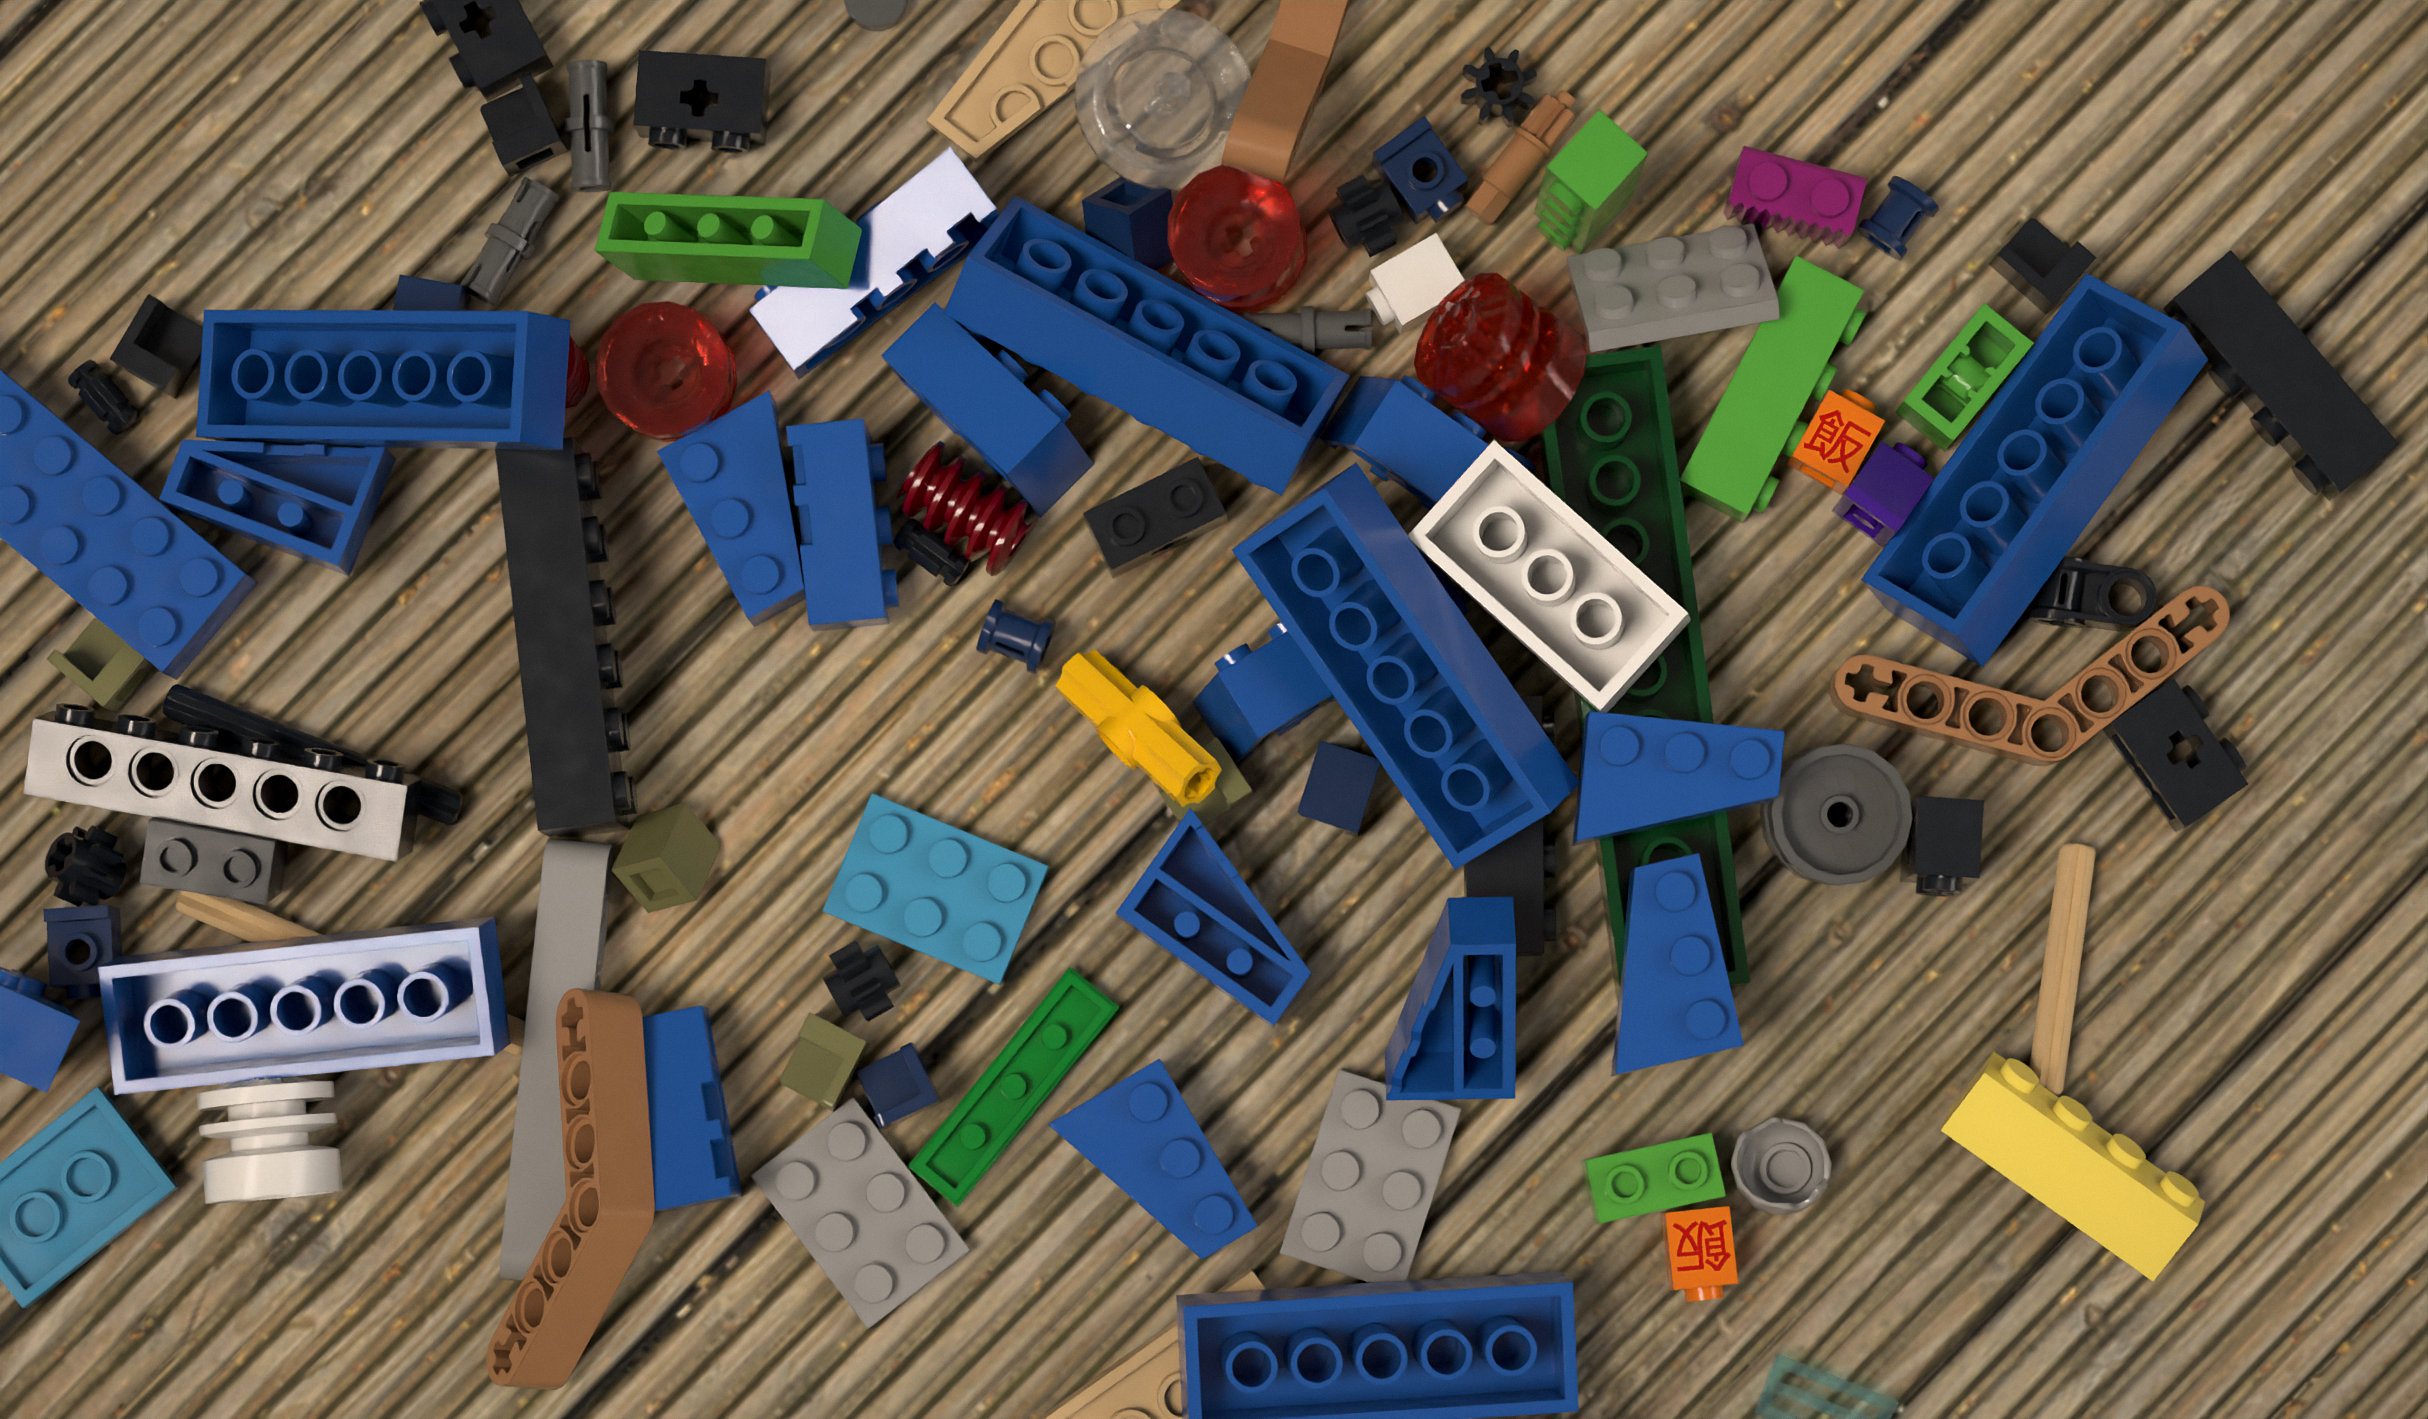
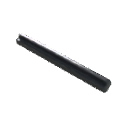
[162,684,465,825]

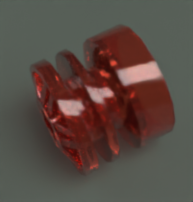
[1167,165,1308,314]
[1414,273,1587,442]
[595,301,738,443]

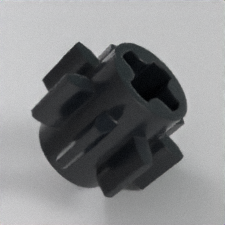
[1460,47,1537,128]
[1327,174,1406,257]
[45,825,126,907]
[822,940,901,1022]

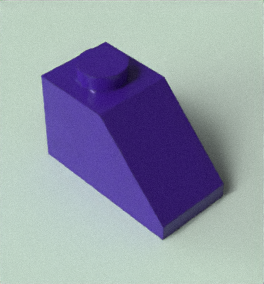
[1831,441,1934,547]

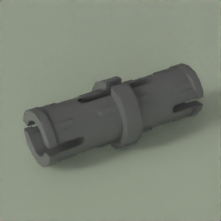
[564,60,615,192]
[460,177,559,306]
[1244,306,1372,356]

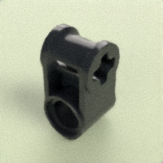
[2028,556,2157,632]

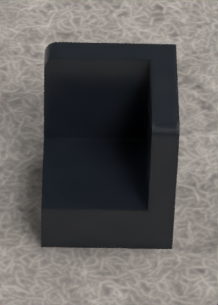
[480,72,568,177]
[1989,218,2097,314]
[110,294,203,399]

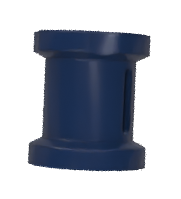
[1857,176,1939,261]
[976,599,1056,674]

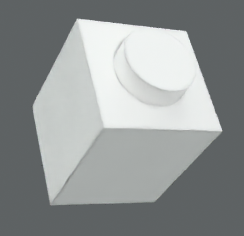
[1365,233,1468,335]

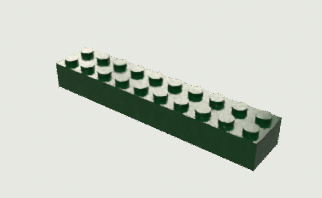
[1530,346,1750,1002]

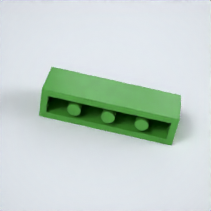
[1534,109,1648,254]
[594,192,862,289]
[1680,255,1867,523]

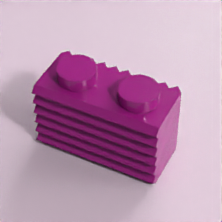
[1723,146,1867,249]

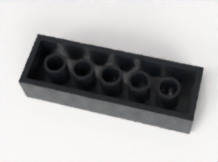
[495,437,638,839]

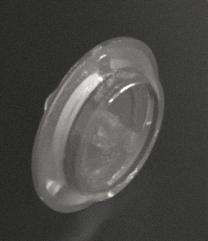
[1074,8,1252,190]

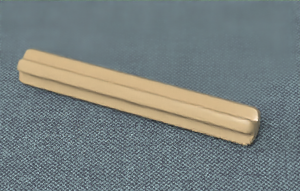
[2029,843,2096,1096]

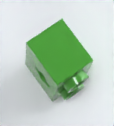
[1895,303,2034,452]
[1581,1133,1726,1224]

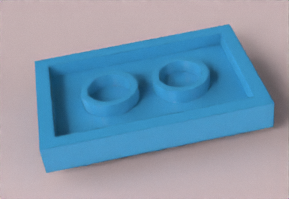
[822,793,1049,986]
[0,1087,180,1308]

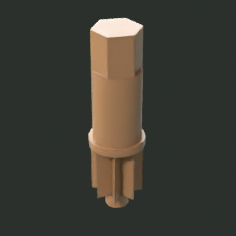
[1463,90,1577,226]

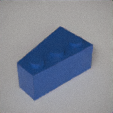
[881,302,1094,518]
[786,419,899,632]
[1572,711,1785,846]
[1116,808,1311,1028]
[1385,897,1516,1101]
[0,966,80,1093]
[642,1005,743,1211]
[1048,1059,1258,1260]

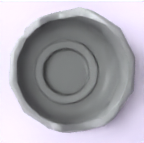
[1731,1117,1832,1215]

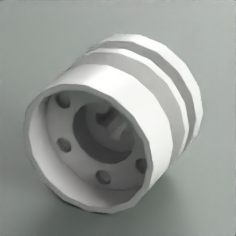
[197,1076,343,1204]

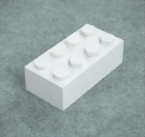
[1408,440,1691,713]

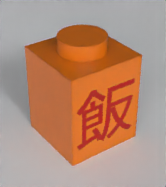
[1786,389,1885,495]
[1661,1206,1738,1302]

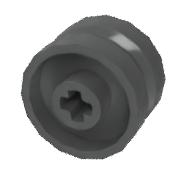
[1759,744,1913,886]

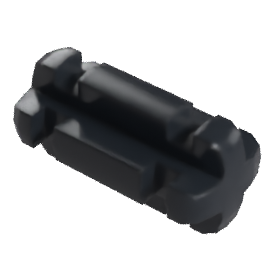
[68,360,140,435]
[893,518,970,586]

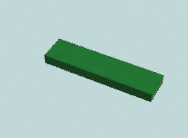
[907,967,1120,1207]

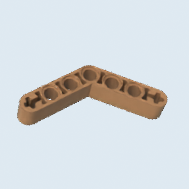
[1221,0,1351,183]
[1829,586,2230,767]
[486,988,655,1390]

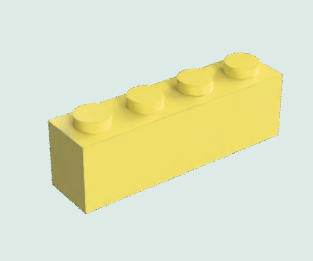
[1941,1051,2205,1281]

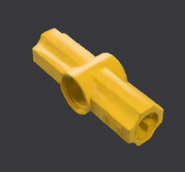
[1055,649,1222,807]

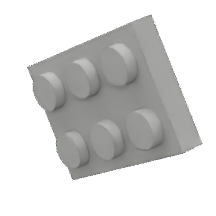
[1567,224,1780,353]
[1280,1069,1461,1283]
[751,1097,971,1329]

